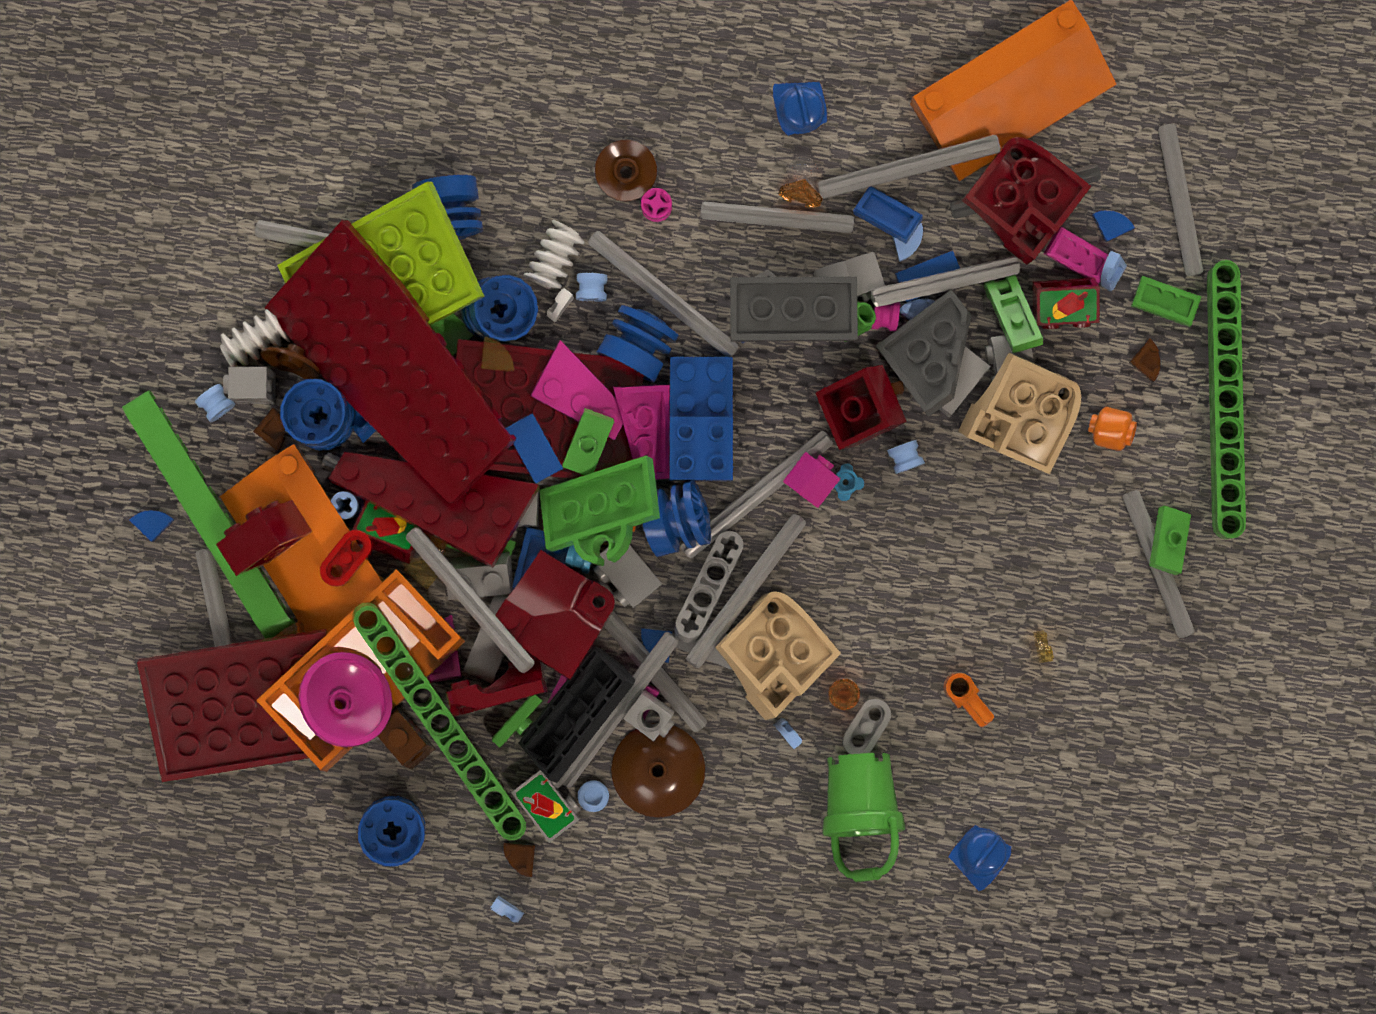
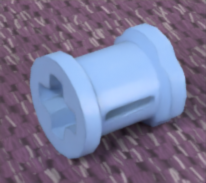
[331,491,364,519]

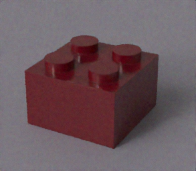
[815,364,907,450]
[216,500,312,576]

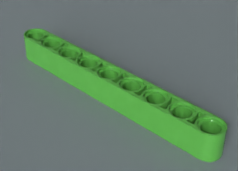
[1207,260,1246,540]
[122,390,295,638]
[352,602,526,841]

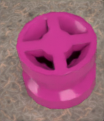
[641,188,672,222]
[871,302,900,332]

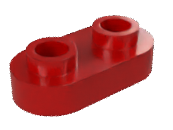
[320,530,373,587]

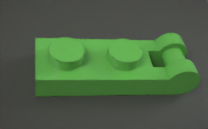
[984,274,1043,353]

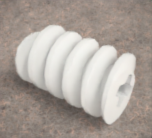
[524,220,585,289]
[220,309,290,367]

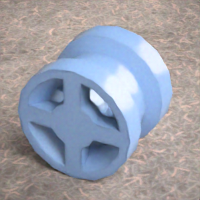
[576,273,607,302]
[195,384,235,422]
[887,440,925,474]

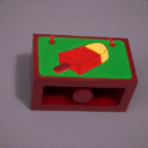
[1033,278,1100,329]
[352,501,424,564]

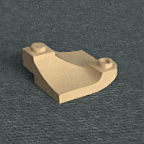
[959,353,1081,474]
[715,591,841,720]

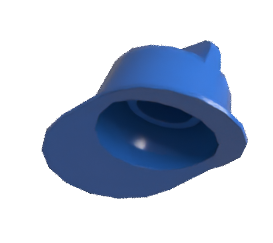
[773,82,827,136]
[949,825,1011,891]

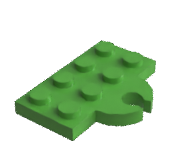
[539,456,660,566]

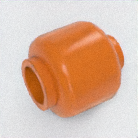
[1088,407,1137,451]

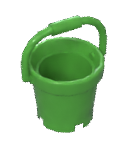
[822,753,905,882]

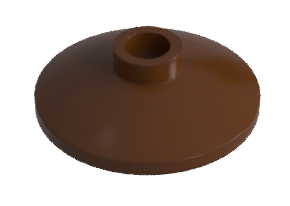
[595,139,657,202]
[260,344,320,379]

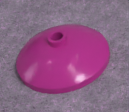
[299,652,392,747]

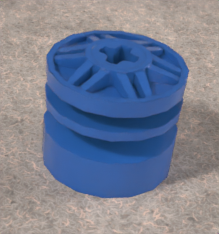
[412,175,483,240]
[461,275,538,342]
[597,305,679,383]
[280,379,355,451]
[643,480,711,557]
[358,796,425,866]

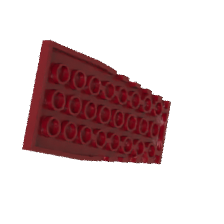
[264,220,516,503]

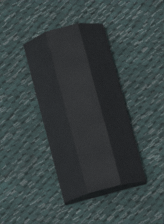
[518,646,635,783]

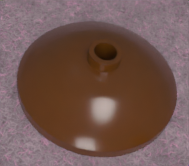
[611,723,705,817]

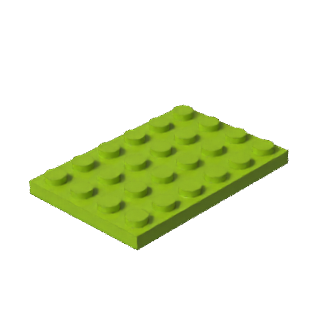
[277,182,485,326]

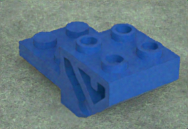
[670,357,733,481]

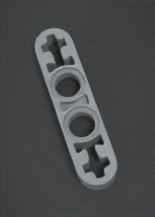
[674,531,744,643]

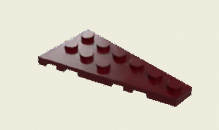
[329,452,540,568]

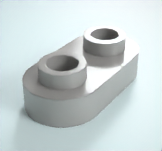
[842,699,891,754]

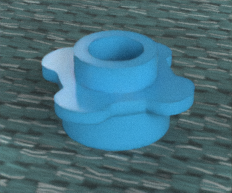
[834,464,864,501]

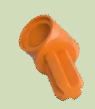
[944,673,994,728]

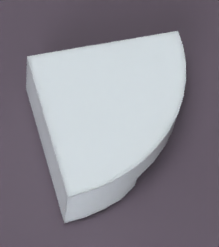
[547,288,574,322]

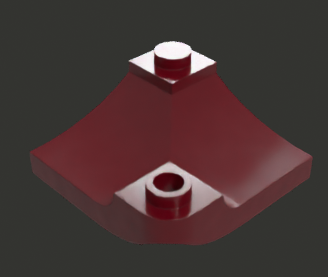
[962,137,1092,265]
[495,550,615,680]
[446,656,548,717]

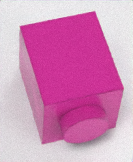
[783,452,841,508]

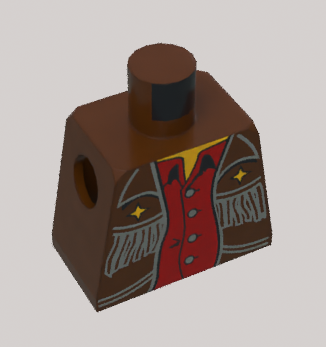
[378,705,436,770]

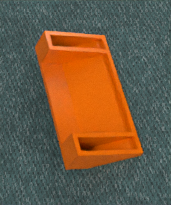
[910,0,1117,182]
[219,444,384,634]
[256,569,465,772]

